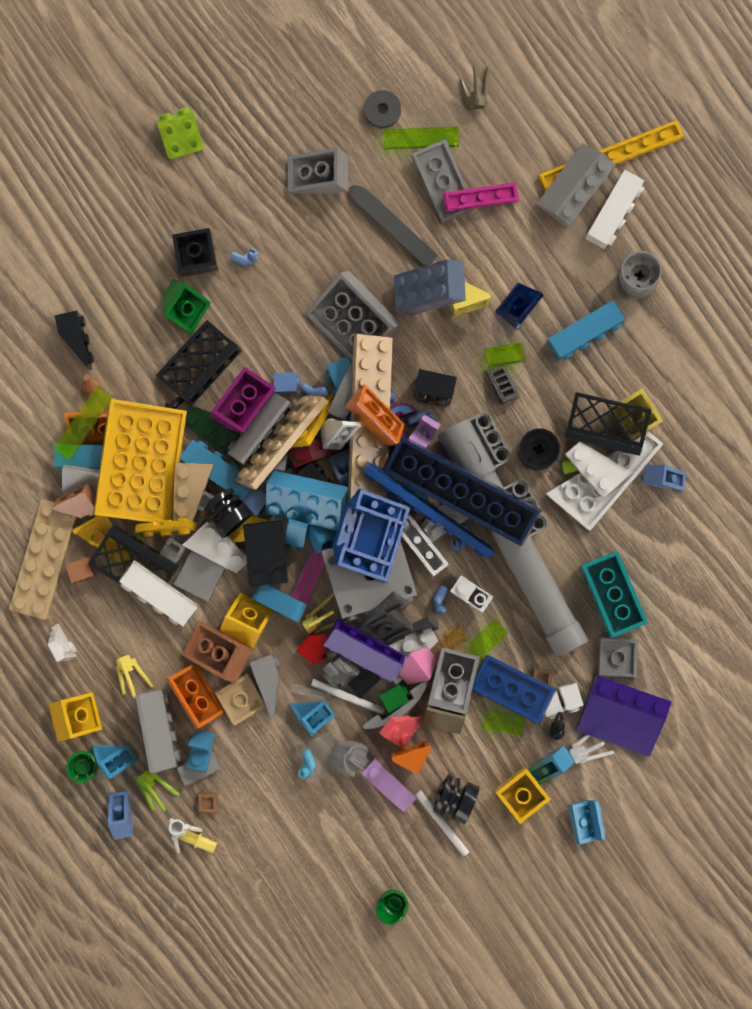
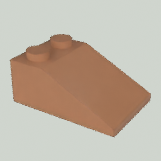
[182,621,253,683]

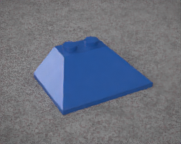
[333,489,410,582]

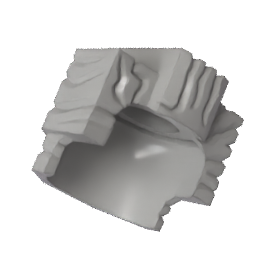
[322,654,360,687]
[330,740,369,777]

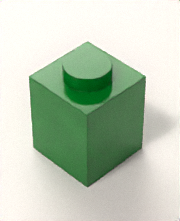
[379,684,410,713]

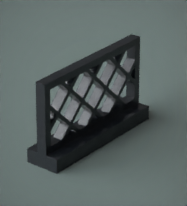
[156,320,242,406]
[564,392,652,456]
[87,524,179,594]

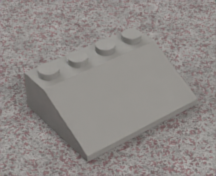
[305,271,401,361]

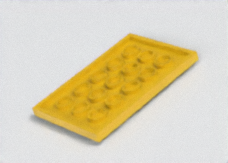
[93,399,187,524]

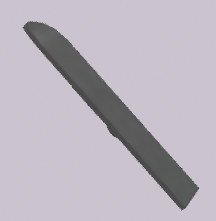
[349,185,438,266]

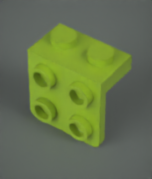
[157,107,204,159]

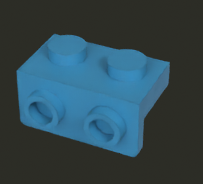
[568,800,605,844]

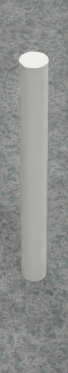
[311,679,385,715]
[415,790,469,857]

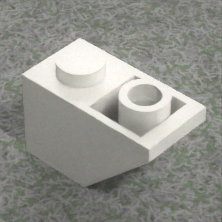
[449,575,493,613]

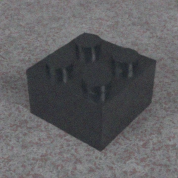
[172,228,219,277]
[413,369,457,407]

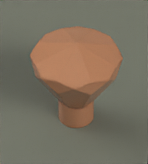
[81,374,100,394]

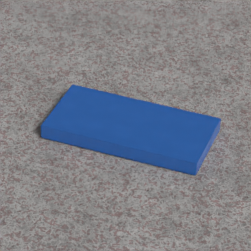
[472,655,557,725]

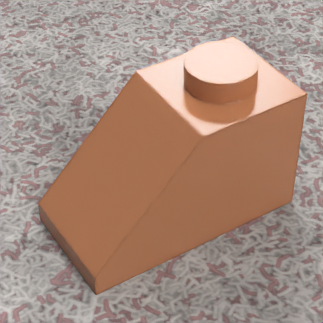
[52,483,96,518]

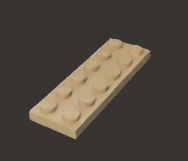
[235,395,328,490]
[9,499,77,620]

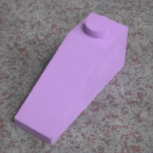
[361,757,417,812]

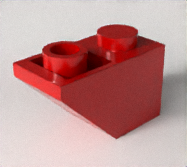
[296,634,328,665]

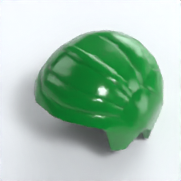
[376,889,409,925]

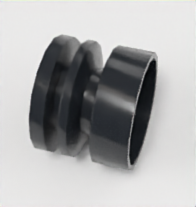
[518,428,560,470]
[200,488,253,539]
[433,773,480,825]

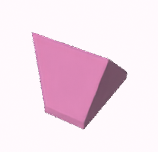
[399,646,437,685]

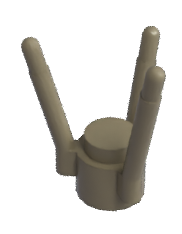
[459,65,490,110]

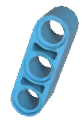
[251,585,307,622]

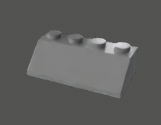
[536,143,616,228]
[228,393,294,468]
[135,689,181,773]

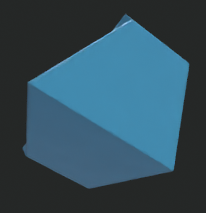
[289,701,336,736]
[92,744,137,780]

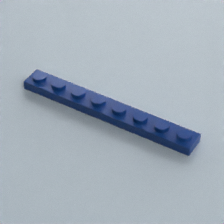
[363,460,494,558]

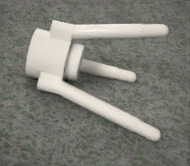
[569,734,614,764]
[169,818,203,854]

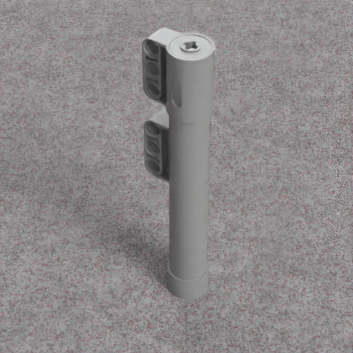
[437,413,588,657]

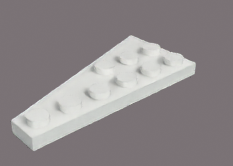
[545,432,663,531]

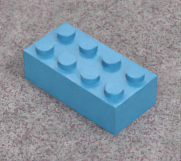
[266,470,348,531]

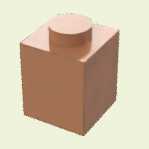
[65,557,97,584]

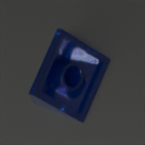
[495,283,544,330]

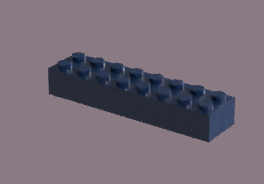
[384,437,542,546]

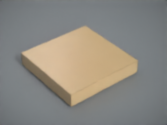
[214,673,266,726]

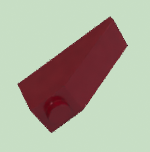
[288,438,349,470]

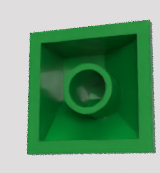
[163,278,211,334]

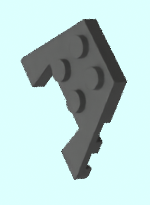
[358,591,439,644]

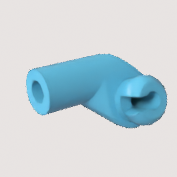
[298,749,316,779]

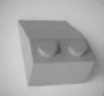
[288,147,348,194]
[428,647,480,714]

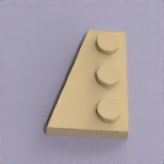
[173,463,215,521]

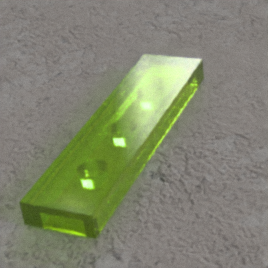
[384,126,459,150]
[54,386,114,460]

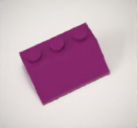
[211,367,276,434]

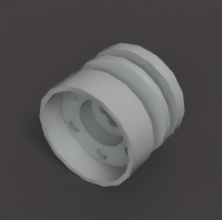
[618,251,662,299]

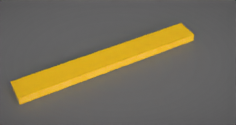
[538,120,684,192]

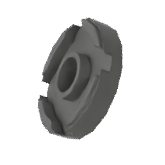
[364,90,401,128]

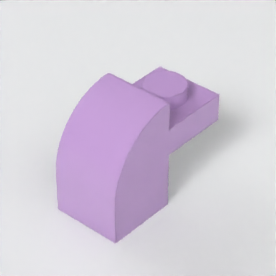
[409,414,440,448]

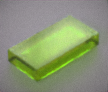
[484,342,526,368]
[467,619,508,659]
[483,709,525,736]

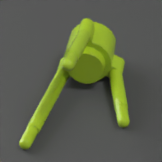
[136,770,180,812]

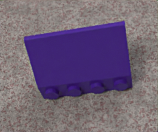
[575,675,672,757]

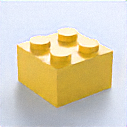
[494,766,551,824]

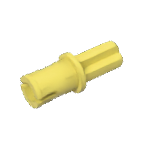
[178,830,218,854]

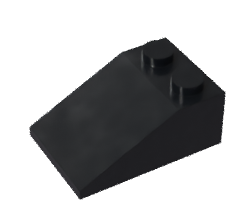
[243,520,288,587]

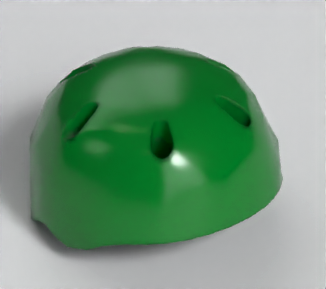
[66,751,98,783]

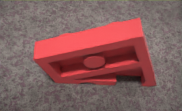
[380,714,424,749]

